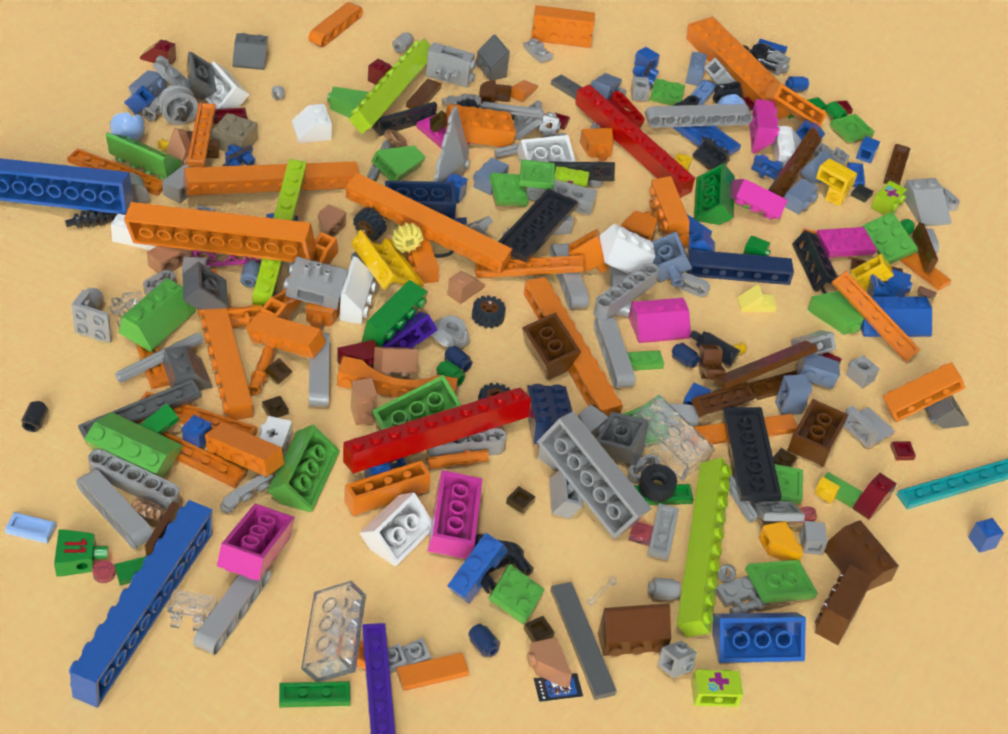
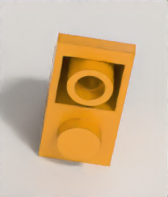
[759,521,804,561]

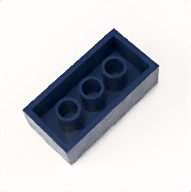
[385,181,456,219]
[526,384,573,444]

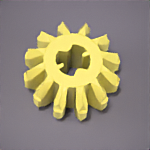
[392,222,424,254]

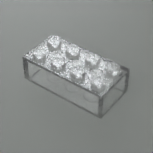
[632,394,715,481]
[301,581,366,682]

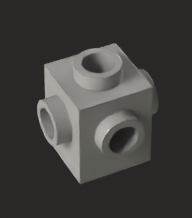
[538,112,561,136]
[658,641,697,678]

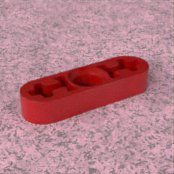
[610,91,645,128]

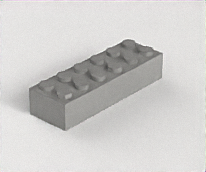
[537,411,652,539]

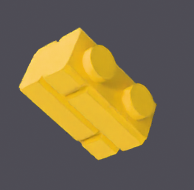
[816,158,857,194]
[850,254,894,291]

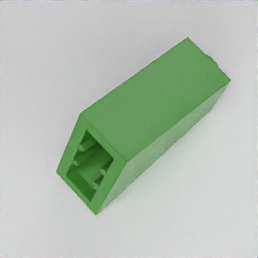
[327,86,369,118]
[371,146,426,181]
[807,291,864,335]

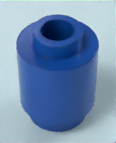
[785,76,809,92]

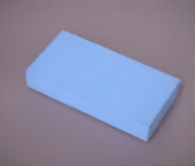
[5,512,56,543]

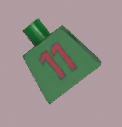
[54,529,109,577]

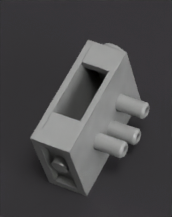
[426,42,476,88]
[283,257,348,310]

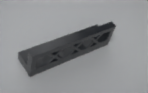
[372,102,437,136]
[548,161,615,181]
[792,230,838,292]

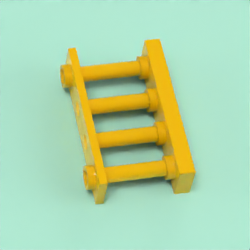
[350,230,424,290]

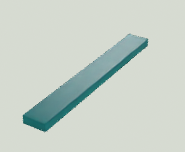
[896,458,1008,510]

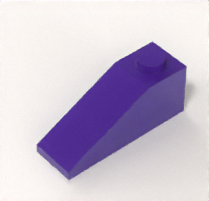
[382,312,438,348]

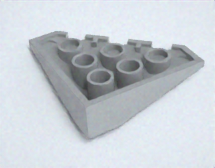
[432,107,471,182]

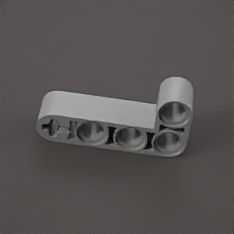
[427,428,506,457]

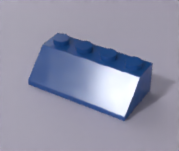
[860,296,932,337]
[712,612,806,663]

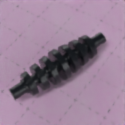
[65,210,125,228]

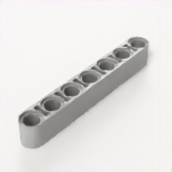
[645,104,753,128]

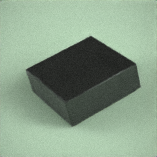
[851,184,874,203]

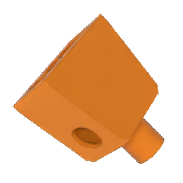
[579,128,613,161]
[621,211,658,242]
[568,229,608,273]
[306,299,341,329]

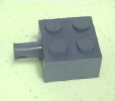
[652,231,692,287]

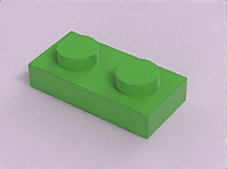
[627,350,664,371]

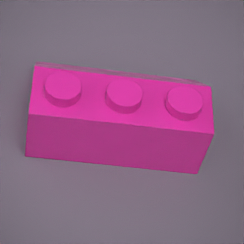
[749,99,779,154]
[730,179,788,220]
[628,298,691,343]

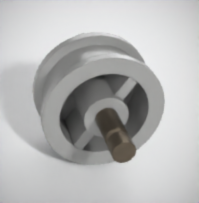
[158,84,198,125]

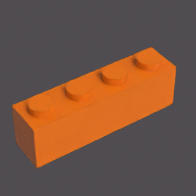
[764,83,827,127]
[401,225,439,284]
[246,312,326,359]
[882,362,966,422]
[204,422,284,477]
[344,460,431,516]

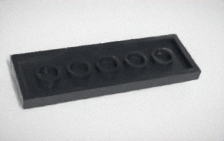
[498,188,578,263]
[722,407,782,501]

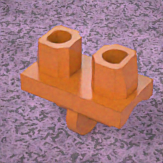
[227,304,262,328]

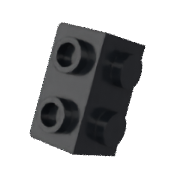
[692,137,730,170]

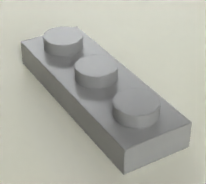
[647,503,679,561]

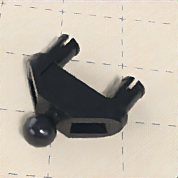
[743,44,784,72]
[474,533,534,594]

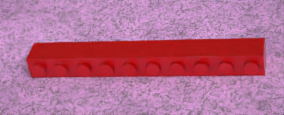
[575,84,695,198]
[343,387,531,473]

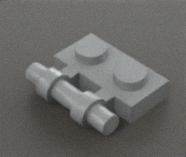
[442,93,481,106]
[715,575,770,613]

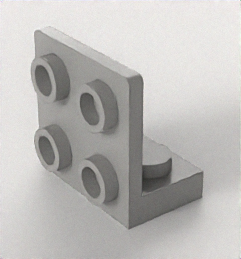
[71,290,112,343]
[844,405,895,448]

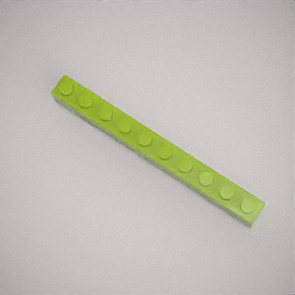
[349,38,431,134]
[252,159,307,307]
[677,457,732,638]

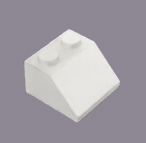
[292,104,332,143]

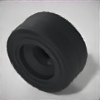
[639,464,677,502]

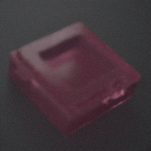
[628,522,654,546]

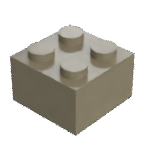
[211,113,258,152]

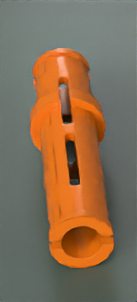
[248,346,275,395]
[427,449,489,470]

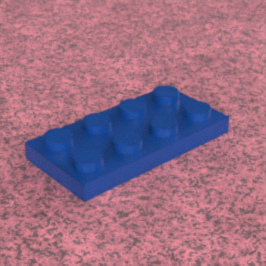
[673,126,741,155]

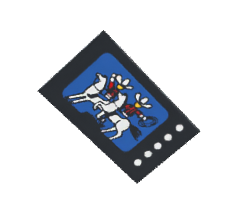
[533,673,583,702]

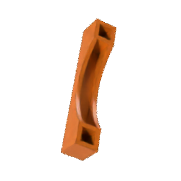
[260,232,338,320]
[337,356,458,398]

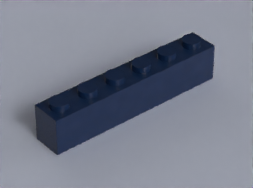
[686,249,794,285]

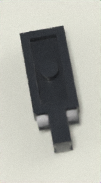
[689,330,741,367]

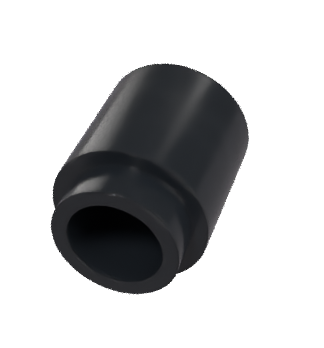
[21,401,49,432]

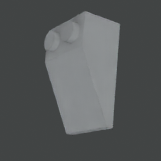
[904,178,952,227]

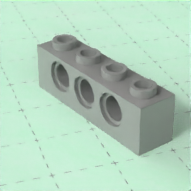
[526,179,598,216]

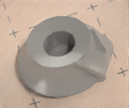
[432,315,470,348]

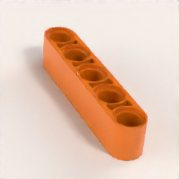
[308,2,363,47]

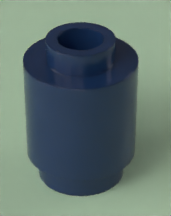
[671,342,700,369]
[444,346,473,373]
[468,624,500,657]

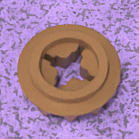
[384,129,408,148]
[131,498,165,520]

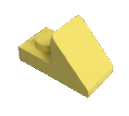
[737,285,777,312]

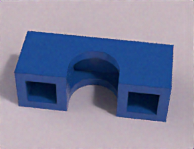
[447,533,508,604]

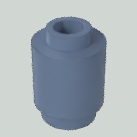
[240,260,261,287]

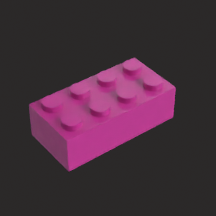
[427,470,482,559]
[217,503,295,581]

